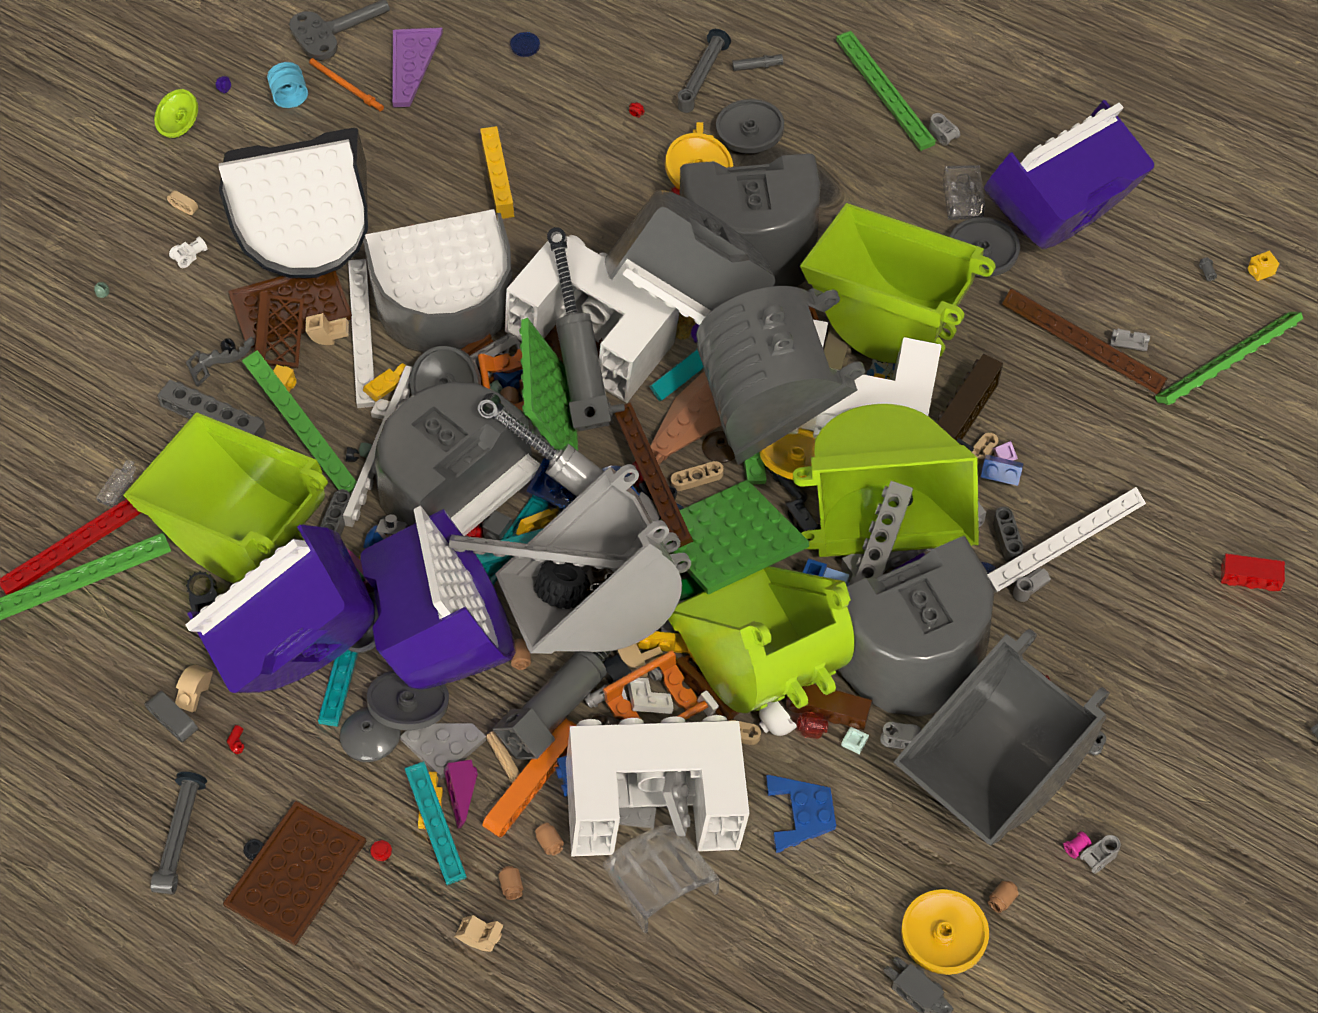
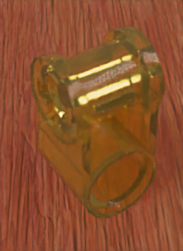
[675,312,696,340]

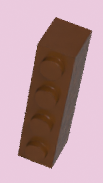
[786,684,872,730]

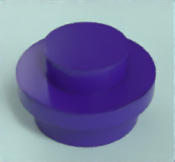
[216,76,231,93]

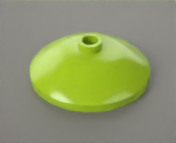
[154,89,198,138]

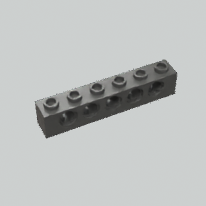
[157,380,266,438]

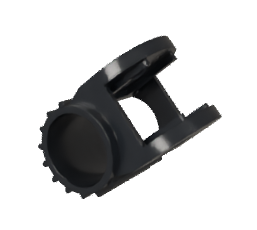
[186,571,219,612]

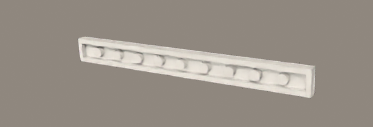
[348,259,375,408]
[343,366,413,527]
[988,487,1146,593]

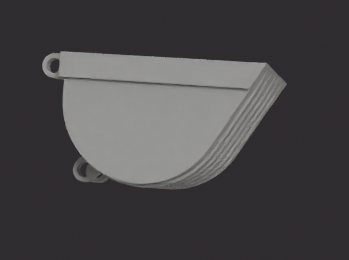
[495,464,691,654]

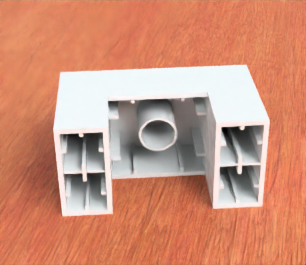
[505,234,679,403]
[789,320,941,438]
[566,715,749,856]

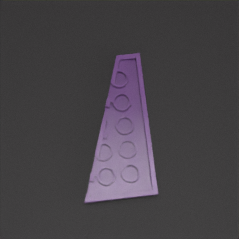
[392,28,443,107]

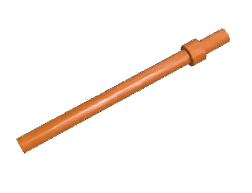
[309,58,384,111]

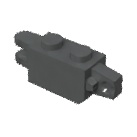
[883,956,954,1013]

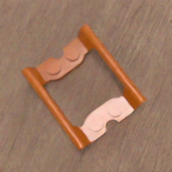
[478,349,529,418]
[603,650,708,720]

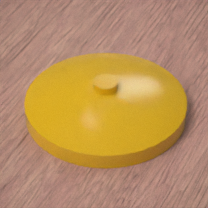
[665,133,733,190]
[759,428,815,480]
[901,889,989,975]

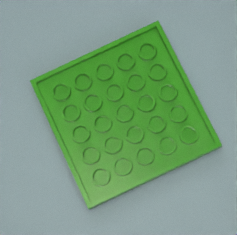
[519,318,578,450]
[657,480,809,595]

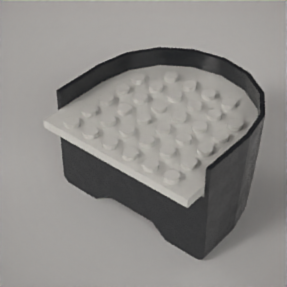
[218,128,368,278]

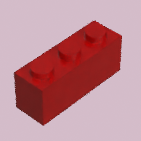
[1221,553,1285,591]

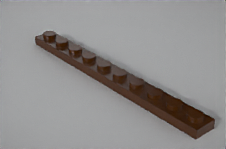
[1002,288,1168,394]
[615,402,693,548]

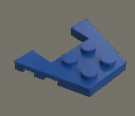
[766,775,836,853]

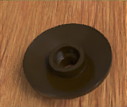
[702,431,736,463]

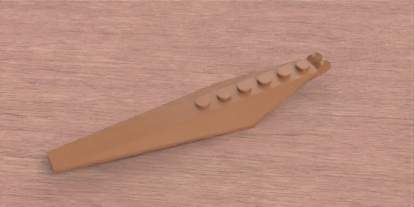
[650,371,721,465]

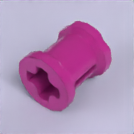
[1063,831,1092,859]

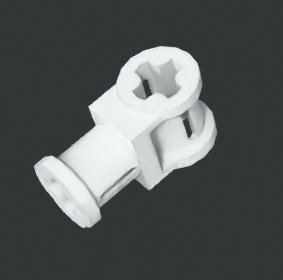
[169,236,208,268]

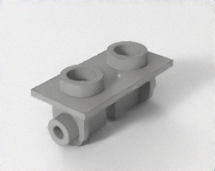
[1111,328,1150,351]

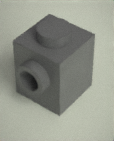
[482,510,512,540]

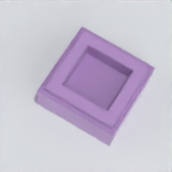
[992,441,1018,461]

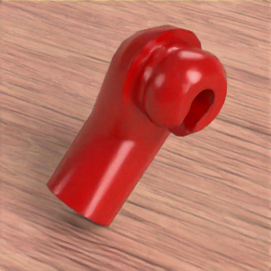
[227,725,244,754]

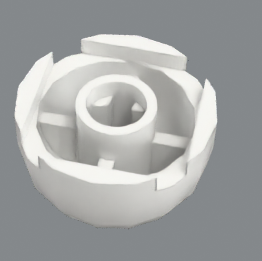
[759,701,797,736]

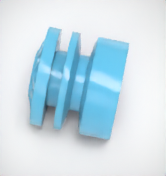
[267,62,308,108]

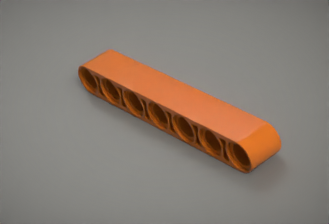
[482,718,577,838]

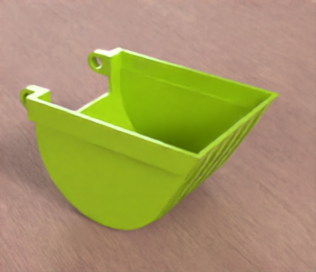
[800,203,996,363]
[793,404,979,557]
[123,412,328,583]
[668,566,854,713]

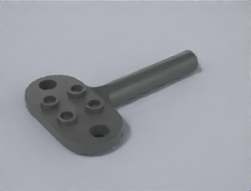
[289,0,390,60]

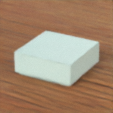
[841,727,869,754]

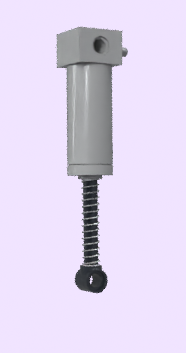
[478,393,660,522]

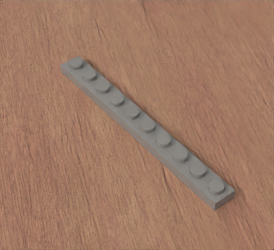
[449,534,631,571]

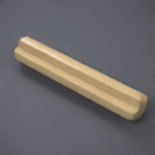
[486,731,520,783]

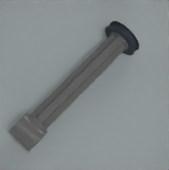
[678,28,731,113]
[151,772,207,895]

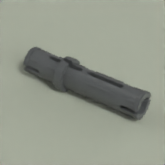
[732,54,783,71]

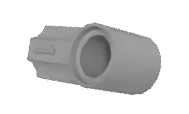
[1013,567,1051,602]

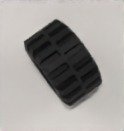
[534,560,589,609]

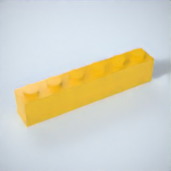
[480,126,514,219]

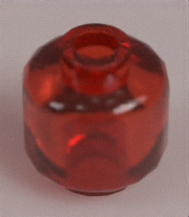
[797,711,828,739]

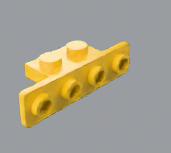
[636,631,689,654]

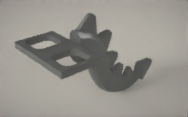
[186,337,255,387]

